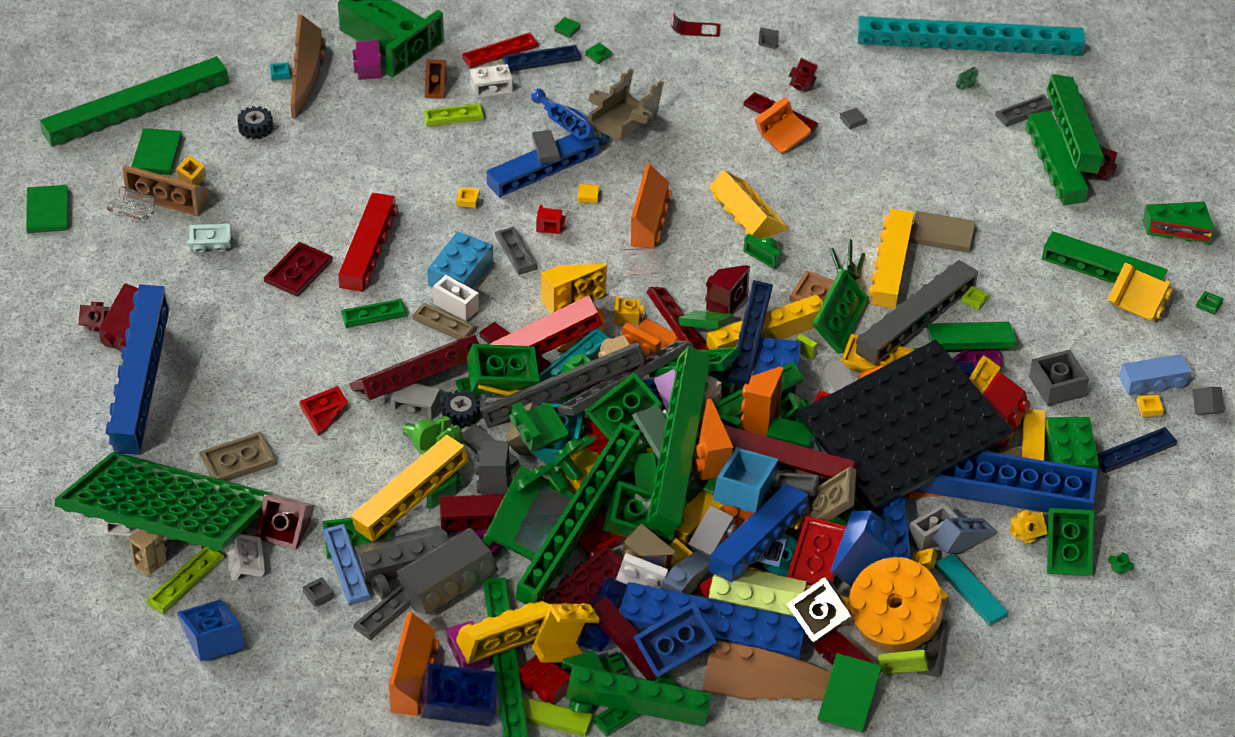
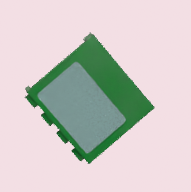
[482,465,575,576]

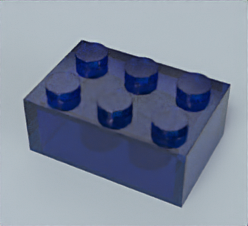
[420,663,497,726]

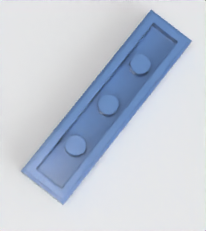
[323,524,371,606]

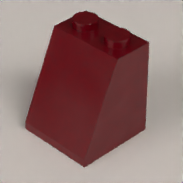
[99,283,138,353]

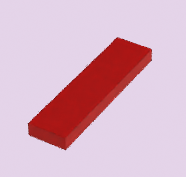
[462,32,538,69]

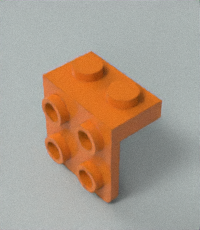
[755,97,811,154]
[622,319,678,358]

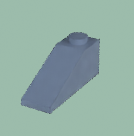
[933,518,998,553]
[662,551,710,595]

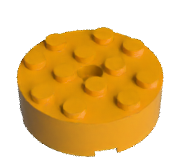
[849,557,943,653]

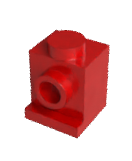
[536,205,566,234]

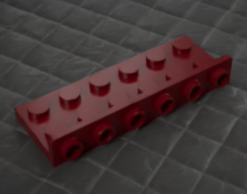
[349,335,479,400]
[529,545,626,645]

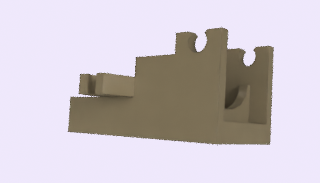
[588,69,664,140]

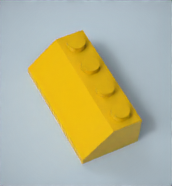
[709,169,789,239]
[456,601,550,664]

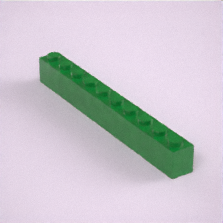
[40,56,229,147]
[646,346,711,535]
[515,423,641,604]

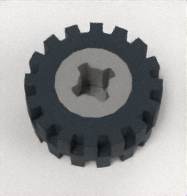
[237,106,273,140]
[442,390,480,428]

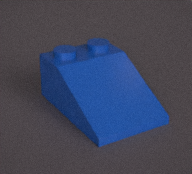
[830,511,899,587]
[177,599,245,661]

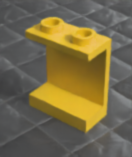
[1107,263,1174,323]
[532,604,599,662]

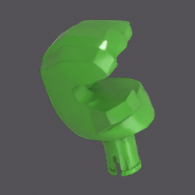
[402,416,464,455]

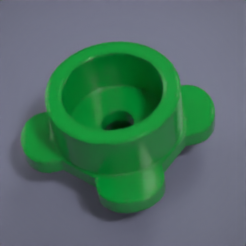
[1108,553,1134,574]

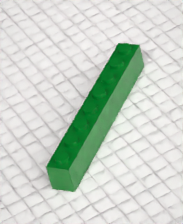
[1046,74,1105,173]

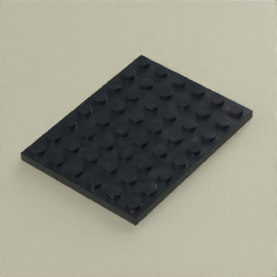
[797,339,1014,512]

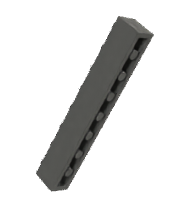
[856,260,978,365]

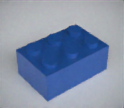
[754,337,801,401]
[633,602,718,678]

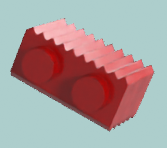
[519,655,570,705]

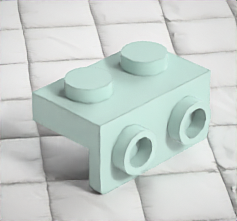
[188,224,231,253]

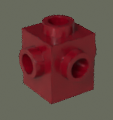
[788,58,818,92]
[1088,146,1118,180]
[78,301,110,331]

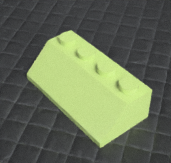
[709,569,806,617]

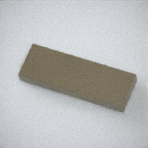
[412,303,476,340]

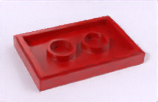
[787,516,846,586]

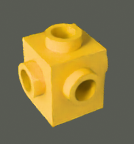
[1010,510,1048,543]

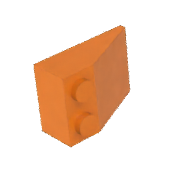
[693,399,733,480]

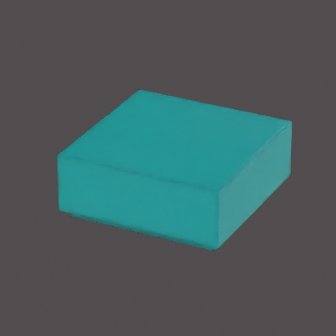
[270,62,291,81]

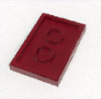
[264,242,333,297]

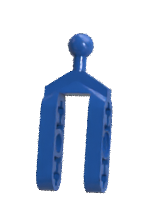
[531,89,610,145]

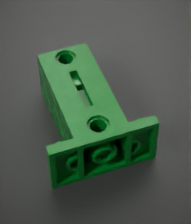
[338,0,444,78]

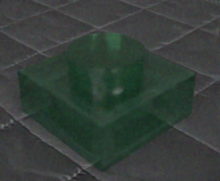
[955,67,979,90]

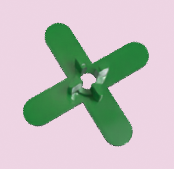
[515,434,597,493]

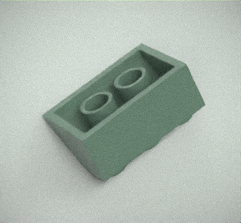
[632,406,693,465]

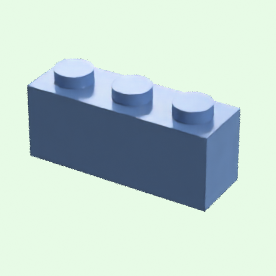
[1119,354,1191,395]

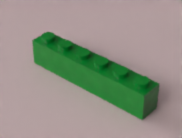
[1025,111,1088,206]
[1042,231,1168,284]
[566,665,711,726]

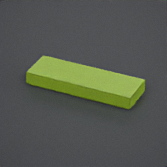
[423,103,484,127]

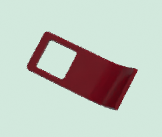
[671,12,720,37]

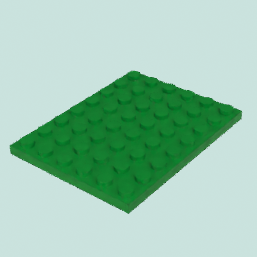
[54,452,274,551]

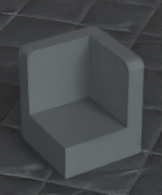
[1193,387,1224,414]

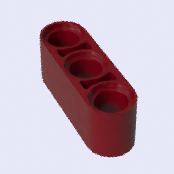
[814,630,874,666]

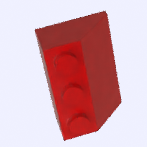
[983,372,1030,448]

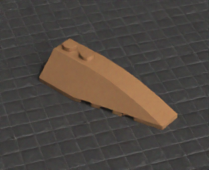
[290,15,326,118]
[702,640,831,700]

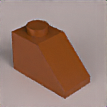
[425,59,447,98]

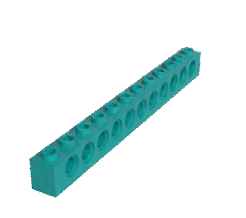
[857,16,1085,56]

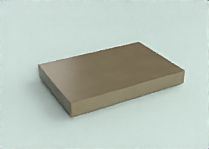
[909,211,976,253]
[200,431,277,481]
[804,466,856,521]

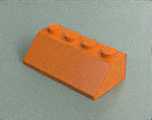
[630,164,672,249]
[741,367,783,436]
[389,612,440,716]

